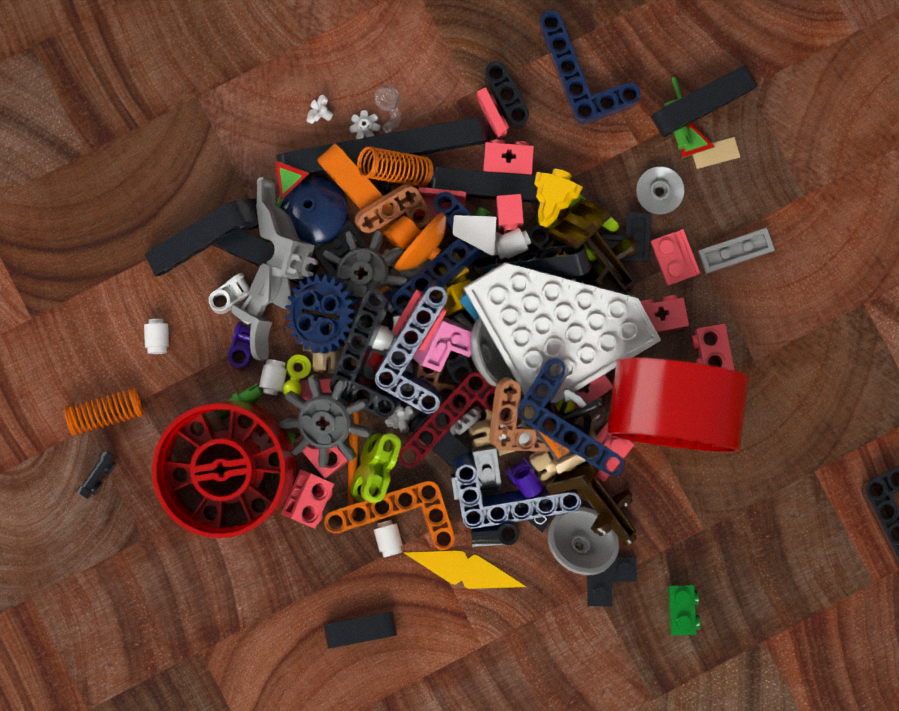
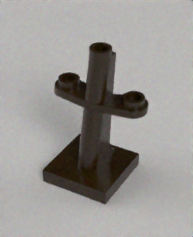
[548,198,638,293]
[546,461,637,545]

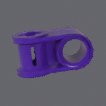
[228,322,253,371]
[504,456,543,498]

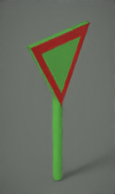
[672,77,715,158]
[264,161,309,242]

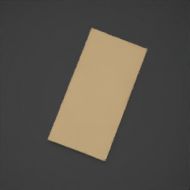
[693,137,740,169]

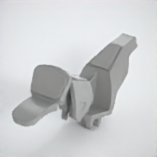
[231,177,318,360]

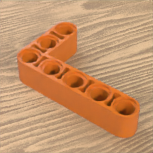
[317,143,421,250]
[324,481,455,551]

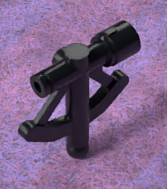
[547,388,605,445]

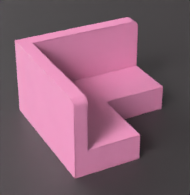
[412,317,472,372]

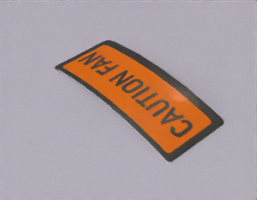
[531,419,571,462]

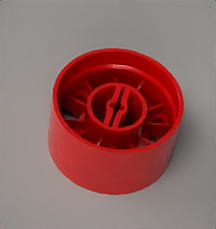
[607,358,749,453]
[152,400,296,538]

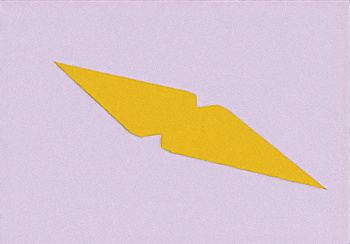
[403,551,526,589]

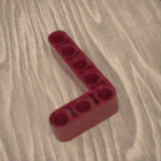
[398,372,522,467]

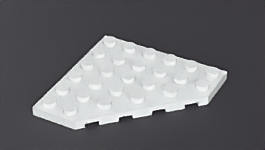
[463,263,661,414]

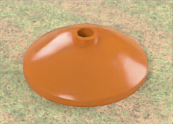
[394,212,446,271]

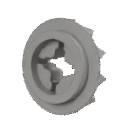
[450,406,483,436]

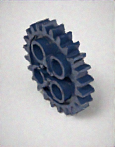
[285,274,359,354]

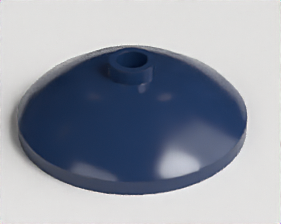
[280,176,348,246]

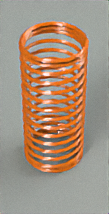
[357,146,433,187]
[64,387,143,436]

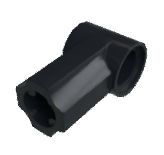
[471,523,520,547]

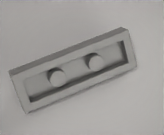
[698,228,775,274]

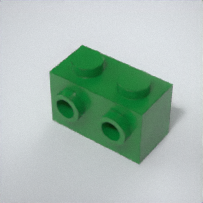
[667,585,700,636]

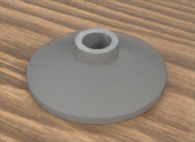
[636,167,684,214]

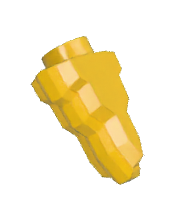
[534,169,583,228]

